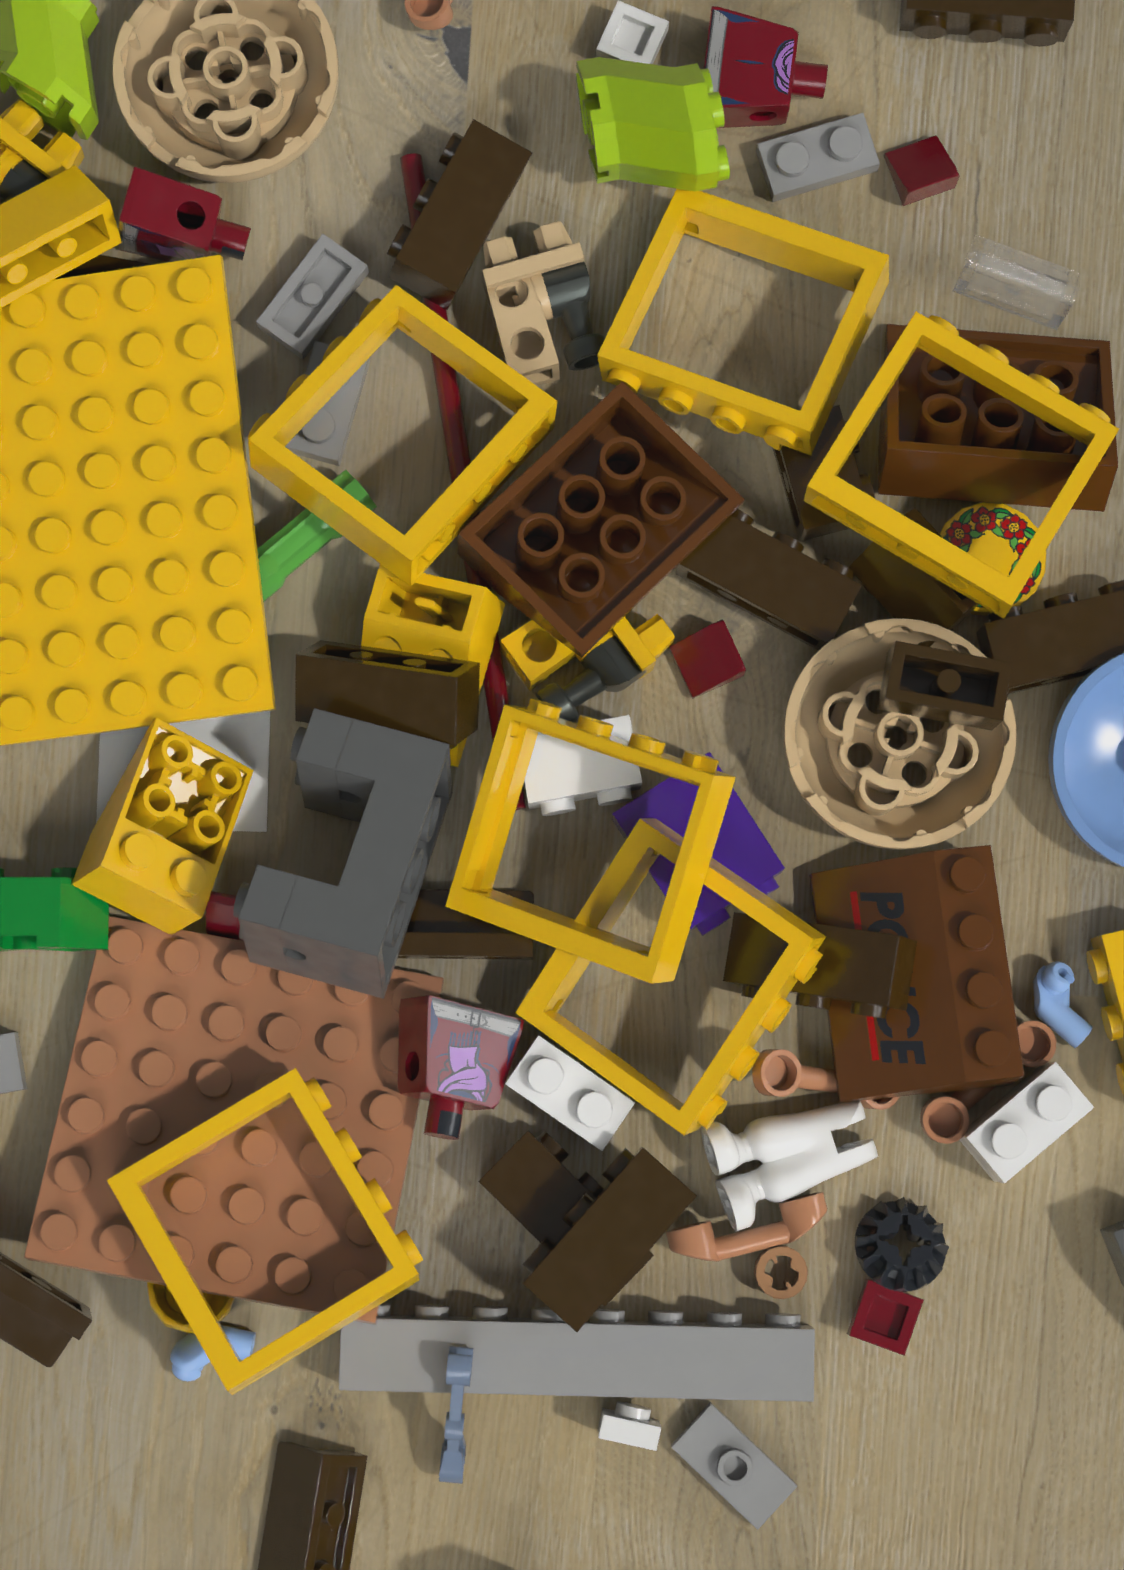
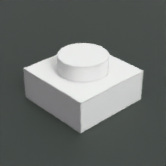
[596,0,669,64]
[597,1402,661,1451]

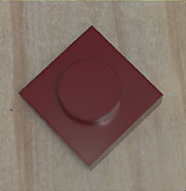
[847,1278,924,1356]

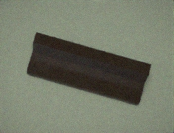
[397,889,534,960]
[0,1252,92,1367]
[258,1441,368,1570]

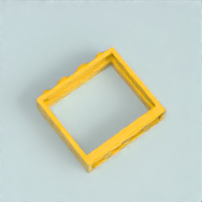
[597,189,889,455]
[248,285,557,586]
[804,311,1119,619]
[445,698,736,984]
[515,818,826,1135]
[107,1068,423,1395]

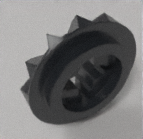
[854,1197,949,1292]

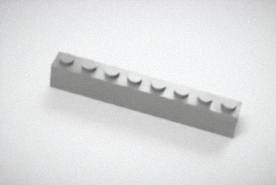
[339,1304,815,1402]

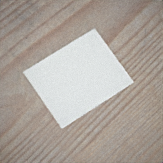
[96,711,270,832]

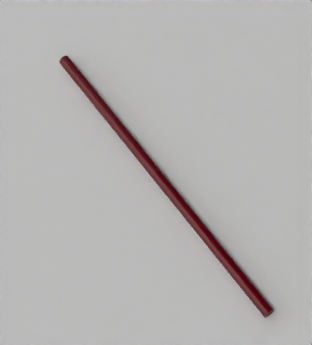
[400,153,526,811]

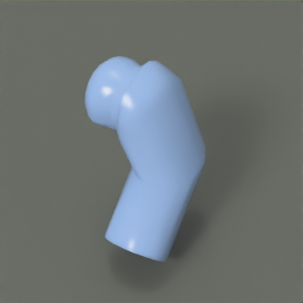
[1033,961,1093,1048]
[170,1325,256,1382]

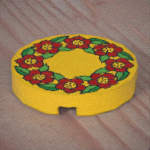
[939,502,1046,616]

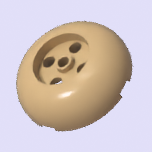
[113,0,339,183]
[784,619,1016,850]

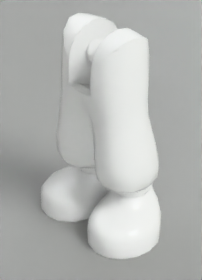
[701,1101,878,1232]

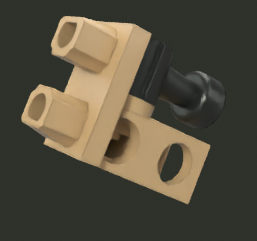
[482,221,605,386]

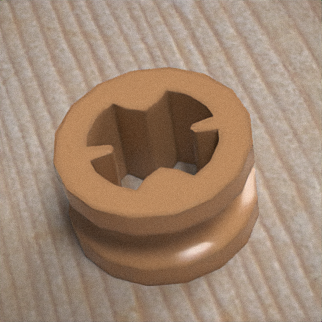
[754,1245,808,1299]

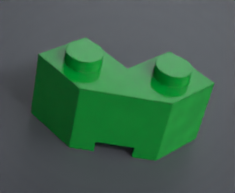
[0,867,109,952]

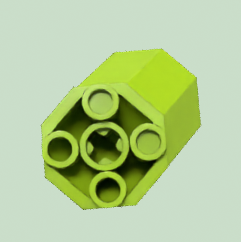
[0,0,99,140]
[576,57,730,192]

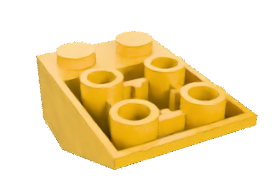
[361,564,505,767]
[71,717,254,935]

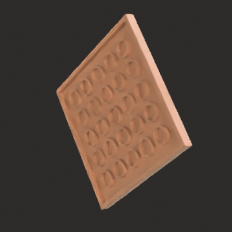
[24,916,444,1325]

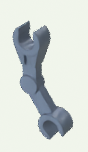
[439,1346,473,1484]

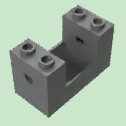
[233,708,453,999]

